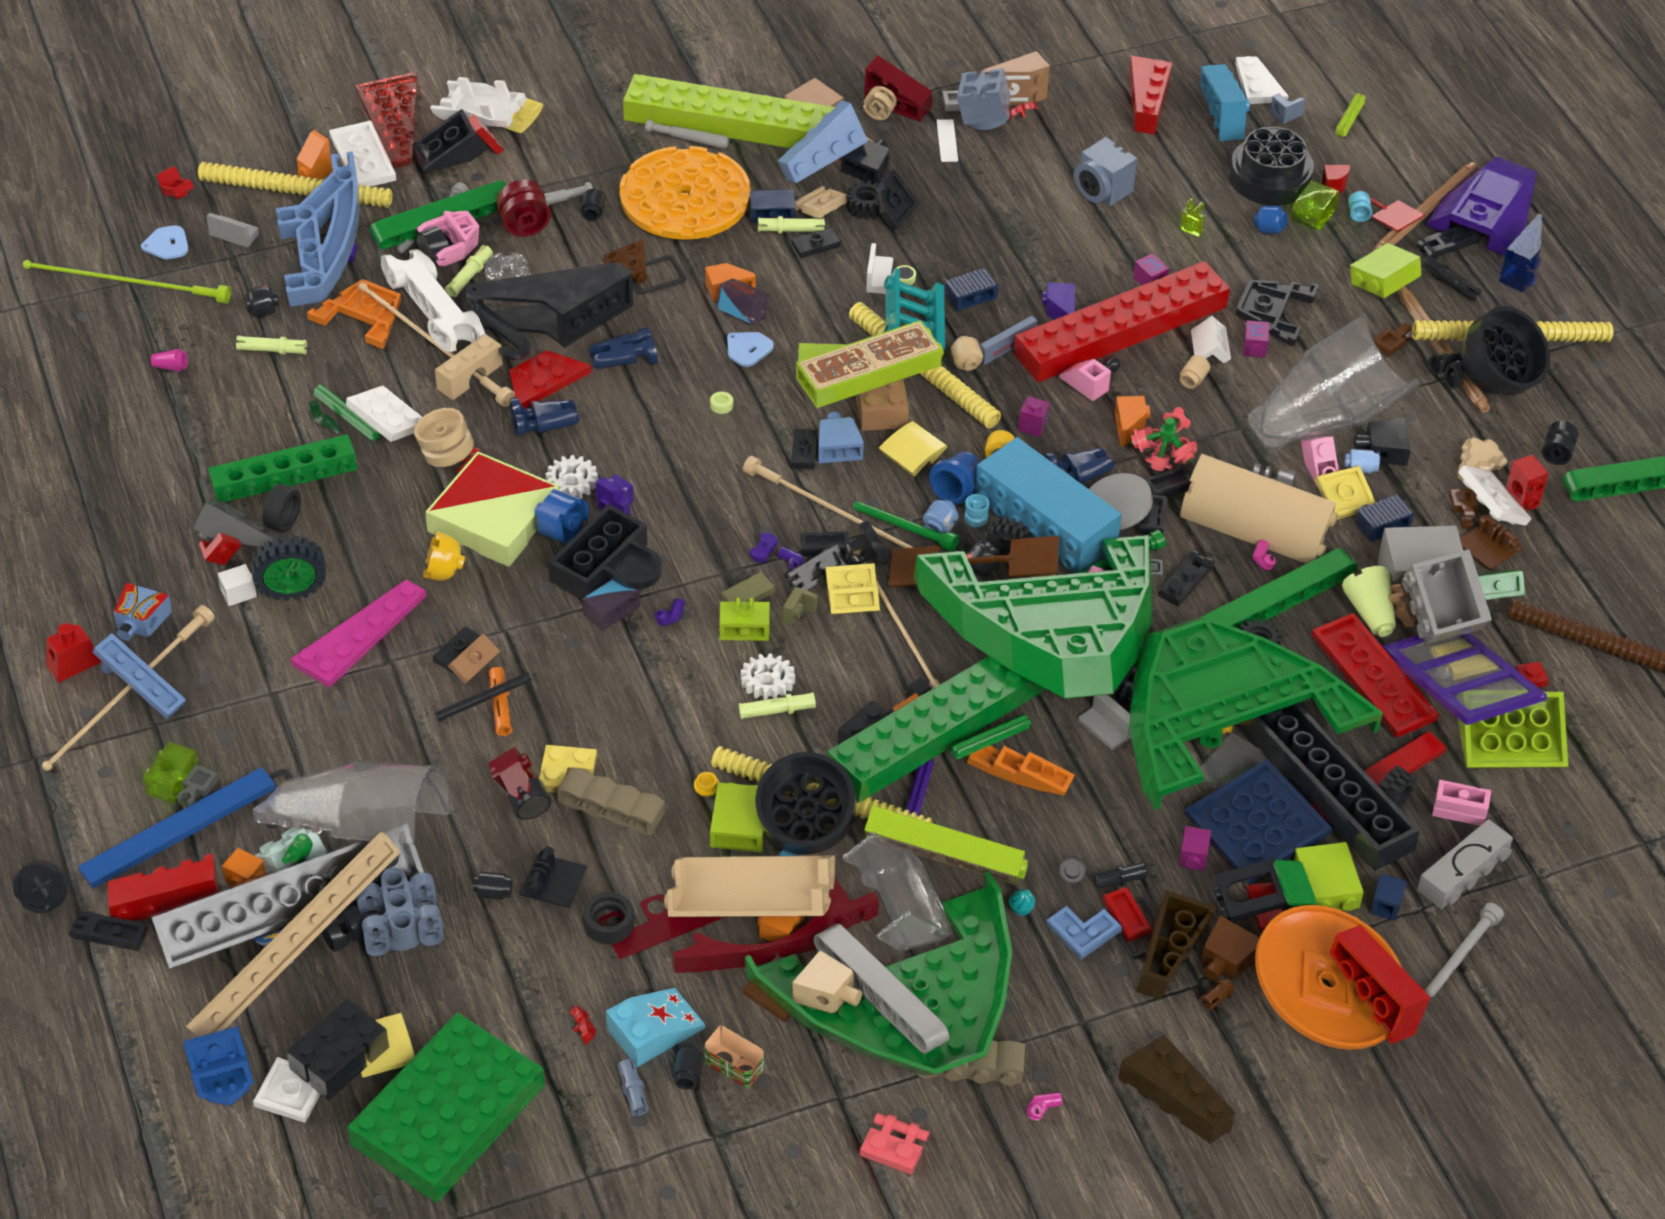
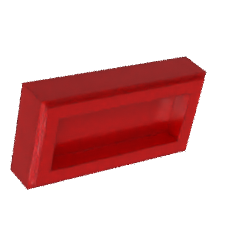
[468,114,504,154]
[1102,887,1152,942]

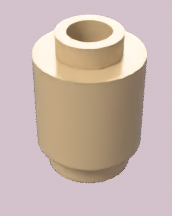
[1180,355,1210,389]

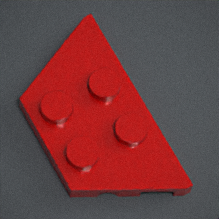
[509,350,591,408]

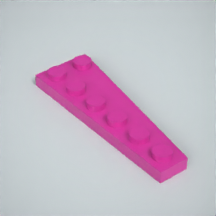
[291,579,426,688]

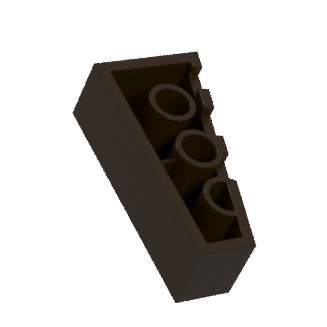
[1136,890,1216,1000]
[1118,1035,1235,1144]

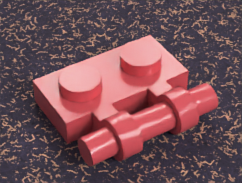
[860,1113,930,1175]

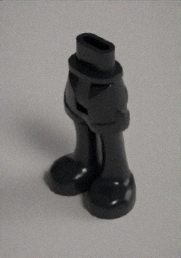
[1428,347,1465,389]

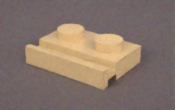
[795,186,847,218]

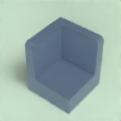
[1270,93,1305,124]

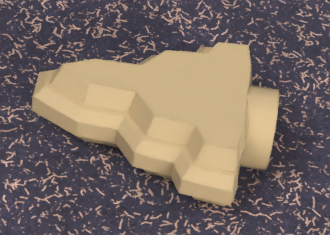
[1457,437,1507,482]

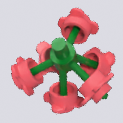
[1131,407,1198,471]

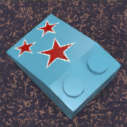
[606,988,706,1067]

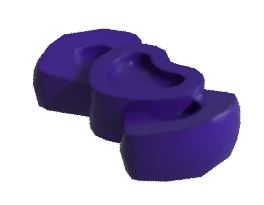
[749,533,778,563]

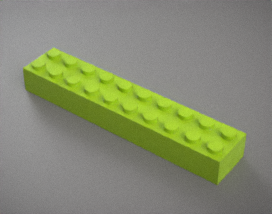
[623,74,835,148]

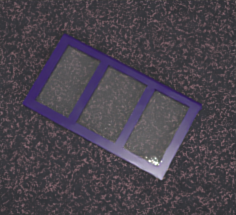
[1382,633,1547,725]

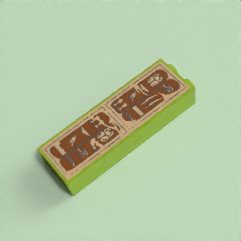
[796,320,944,408]
[865,805,1028,885]

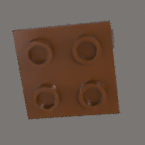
[604,239,647,284]
[1460,515,1524,571]

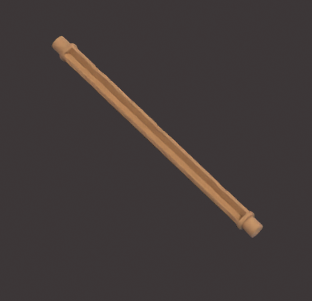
[1372,162,1477,252]
[1397,286,1490,413]

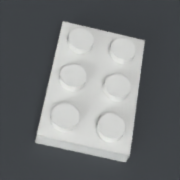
[346,386,422,442]
[1458,465,1531,526]

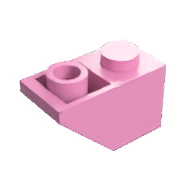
[1059,359,1111,401]
[1301,436,1339,486]

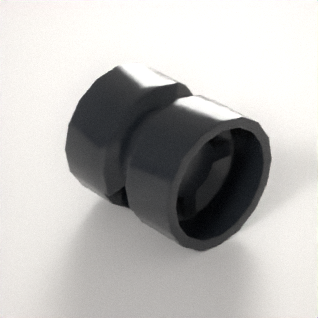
[1542,421,1579,465]
[321,905,364,952]

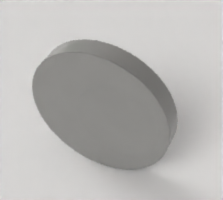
[1089,473,1153,530]

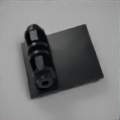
[520,846,587,908]

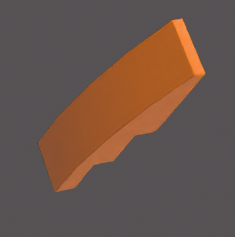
[967,745,1075,796]

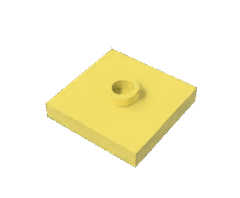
[1315,466,1375,519]

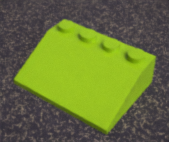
[1456,692,1568,768]

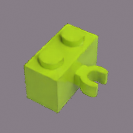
[720,598,770,641]

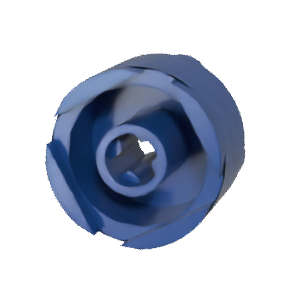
[535,489,589,544]

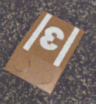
[982,51,1050,105]

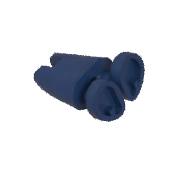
[589,327,658,369]
[510,397,580,436]
[1043,448,1114,483]

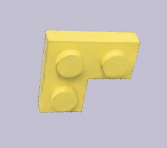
[539,745,597,793]

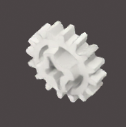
[546,455,598,499]
[741,654,795,700]

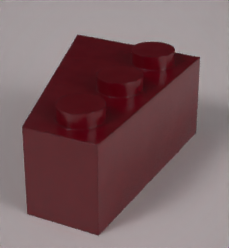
[864,55,933,122]

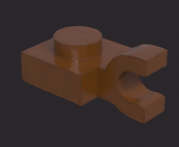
[1372,322,1412,357]
[1449,489,1478,529]

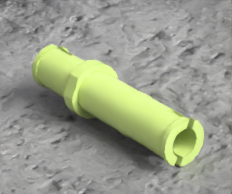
[758,216,825,233]
[445,245,493,298]
[236,335,307,355]
[738,692,816,720]

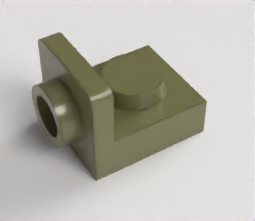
[782,587,818,626]

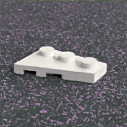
[1235,56,1288,104]

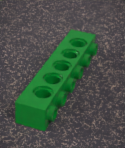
[208,434,357,502]

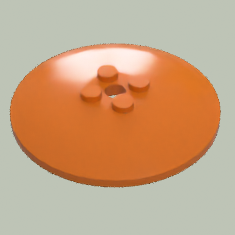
[1255,905,1402,1050]

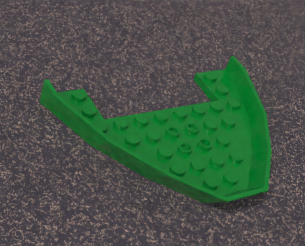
[914,535,1152,699]
[1129,618,1383,811]
[745,872,1012,1076]

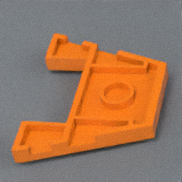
[307,279,401,349]

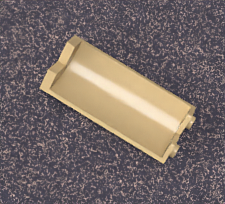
[1180,454,1338,564]
[664,855,835,917]

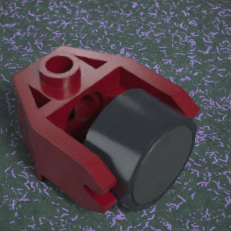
[488,747,552,820]

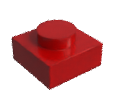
[1516,661,1549,688]

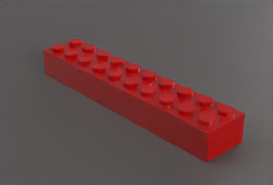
[1014,261,1230,383]

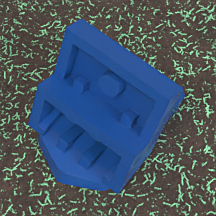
[184,1026,254,1105]

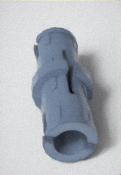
[618,1059,649,1116]

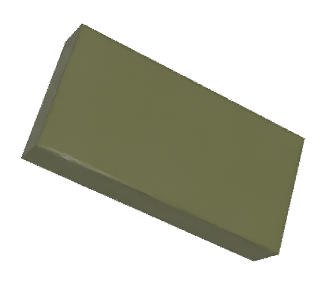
[721,572,775,602]

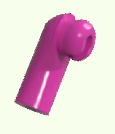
[1253,540,1276,570]
[1027,1092,1062,1120]

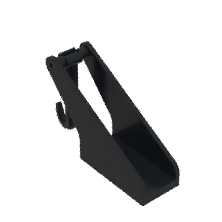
[465,263,633,360]

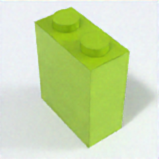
[1350,243,1421,298]
[710,782,765,852]
[1293,842,1364,911]

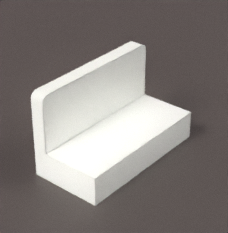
[866,243,893,294]
[1191,316,1231,363]

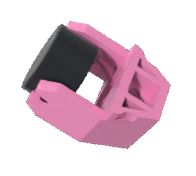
[416,211,479,266]

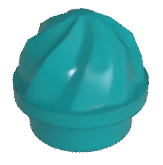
[1009,888,1035,915]

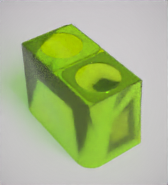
[1291,180,1339,231]

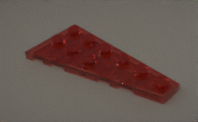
[356,72,418,168]

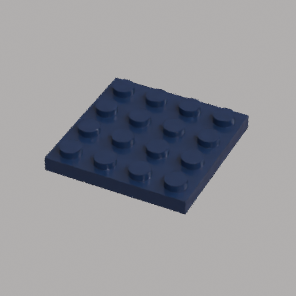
[1185,759,1332,885]

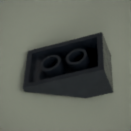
[410,109,489,173]

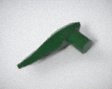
[309,400,341,434]

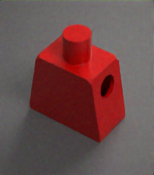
[46,623,101,683]

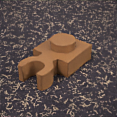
[1389,584,1416,627]

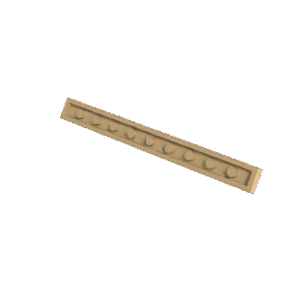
[186,832,401,1037]

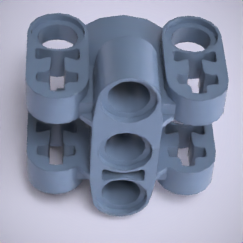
[356,868,444,956]

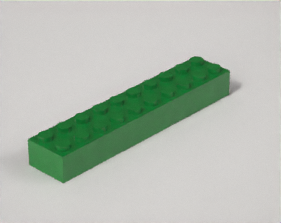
[827,656,1045,803]

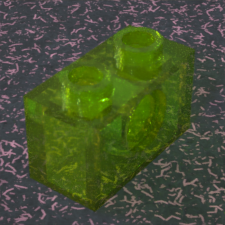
[143,742,199,804]

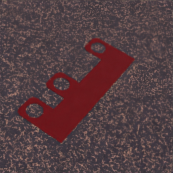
[599,894,728,960]

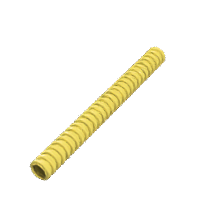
[198,161,392,208]
[849,302,1001,428]
[1412,320,1613,342]
[711,746,933,823]

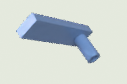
[93,633,186,719]

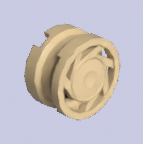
[863,86,897,120]

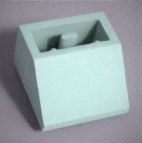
[254,828,326,872]

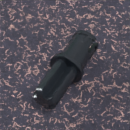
[1093,862,1147,888]

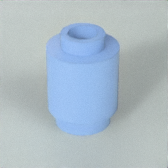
[1344,449,1380,474]

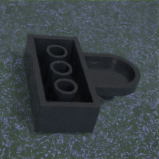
[548,504,662,603]

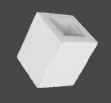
[218,564,257,606]

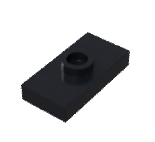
[791,227,841,258]
[791,429,818,469]
[1144,465,1192,496]
[1139,495,1168,535]
[800,531,849,556]
[433,626,481,673]

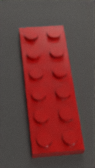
[1311,613,1439,738]

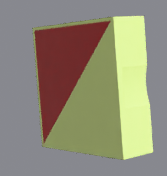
[425,452,559,567]

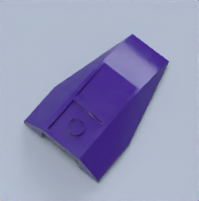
[1426,156,1537,257]

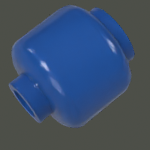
[1254,206,1288,234]

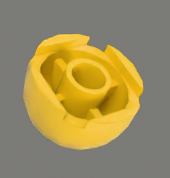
[423,531,465,581]

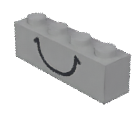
[1417,819,1513,909]

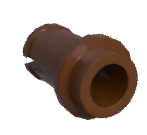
[1200,979,1235,1011]

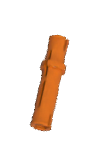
[488,667,512,736]

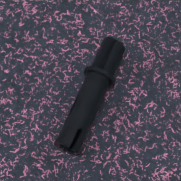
[1422,256,1482,302]

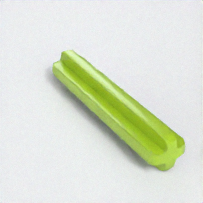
[1335,93,1366,137]

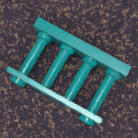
[883,268,945,350]

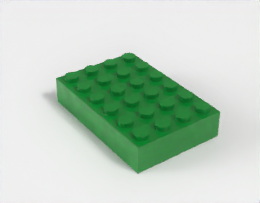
[347,1013,545,1203]

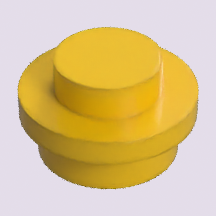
[694,772,719,796]

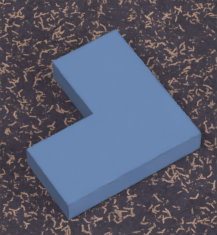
[1046,906,1122,960]

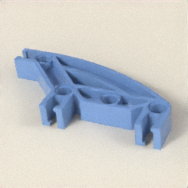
[276,151,360,307]

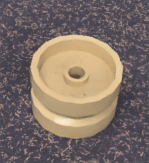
[414,408,474,467]

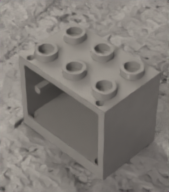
[1377,526,1463,597]
[1402,549,1492,644]

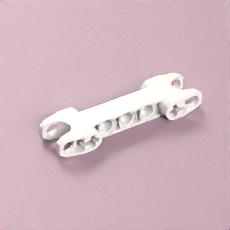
[381,249,485,352]

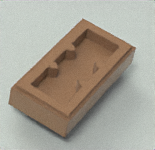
[448,633,500,684]

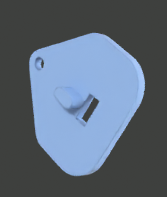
[141,226,188,259]
[727,332,773,367]

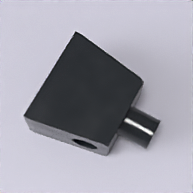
[841,139,890,184]
[1354,418,1411,466]

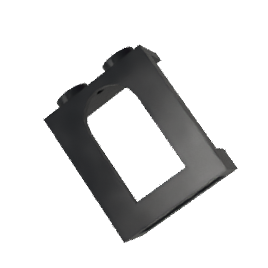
[1213,858,1293,923]

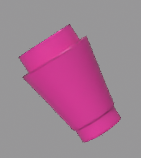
[151,349,188,372]

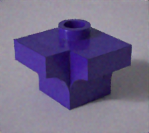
[596,474,634,515]

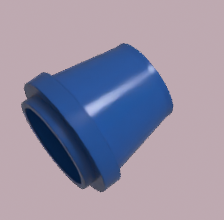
[929,452,980,504]

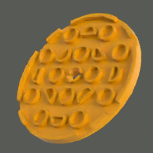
[620,146,750,240]

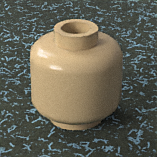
[951,336,983,371]

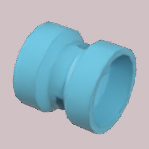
[1348,191,1372,222]
[964,494,989,527]

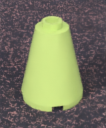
[1342,566,1396,637]

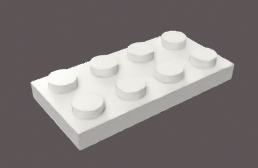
[329,121,396,187]

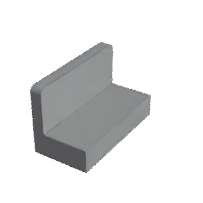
[206,213,259,248]
[1078,695,1131,750]

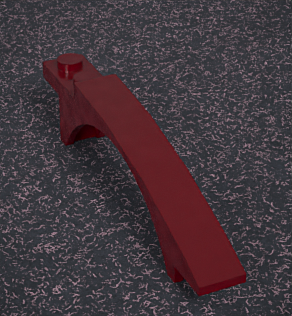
[672,878,879,973]

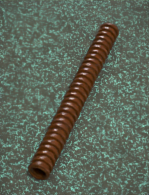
[1507,598,1665,674]

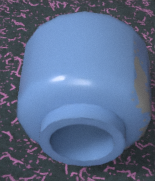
[923,500,959,533]

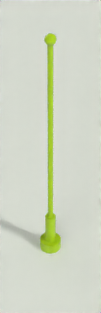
[23,260,231,304]

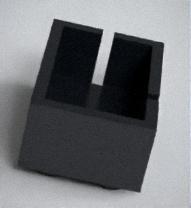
[286,998,389,1101]

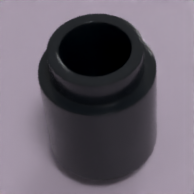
[581,189,605,221]
[473,871,513,900]
[673,1046,704,1090]

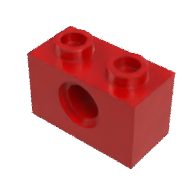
[1506,454,1549,511]

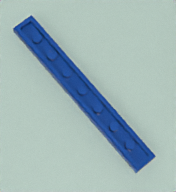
[78,767,276,889]

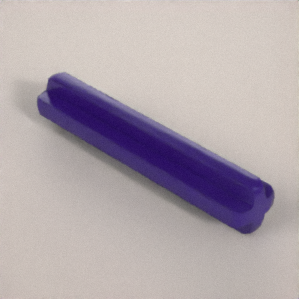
[905,758,934,816]

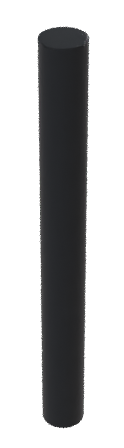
[435,672,532,722]

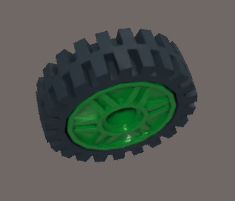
[251,536,326,601]

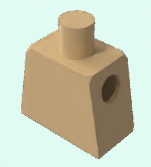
[793,951,862,1013]

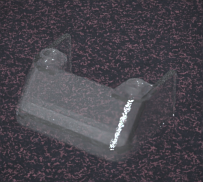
[842,832,952,951]

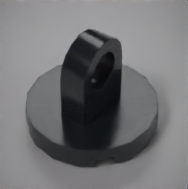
[843,520,890,566]
[13,860,68,913]

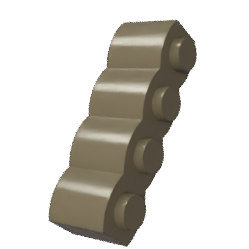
[557,768,665,835]
[912,1040,1025,1086]

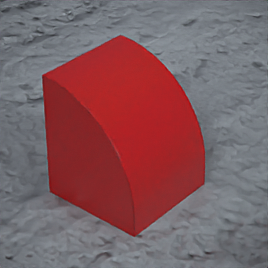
[1321,165,1350,196]

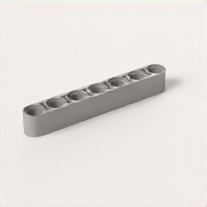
[813,923,949,1054]

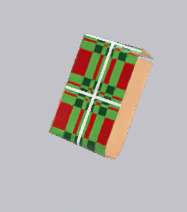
[705,1026,764,1089]

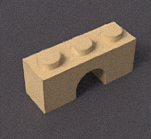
[435,334,503,400]

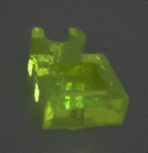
[1180,197,1206,237]

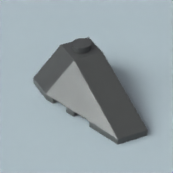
[193,500,283,547]

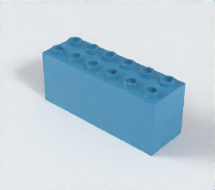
[975,437,1122,573]

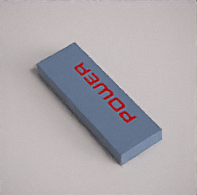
[980,316,1037,365]

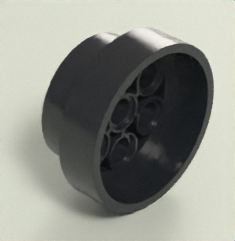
[1230,127,1314,206]
[1461,306,1550,396]
[755,752,857,854]

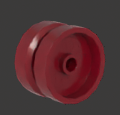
[497,179,551,237]

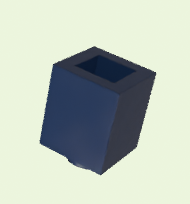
[1370,874,1407,921]

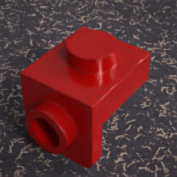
[156,166,194,199]
[199,533,241,565]

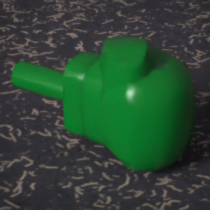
[281,833,313,864]

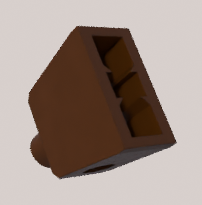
[1201,915,1259,981]

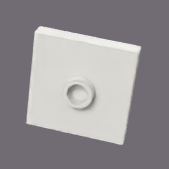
[253,1057,320,1123]

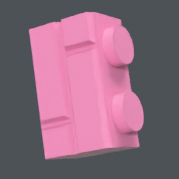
[1432,780,1491,826]

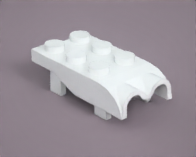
[430,77,527,128]

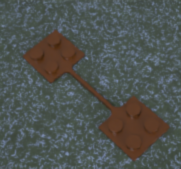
[888,536,1060,588]

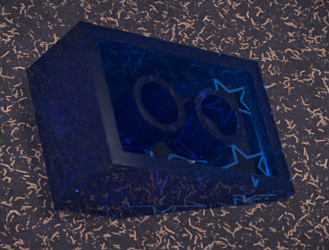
[1499,214,1543,293]

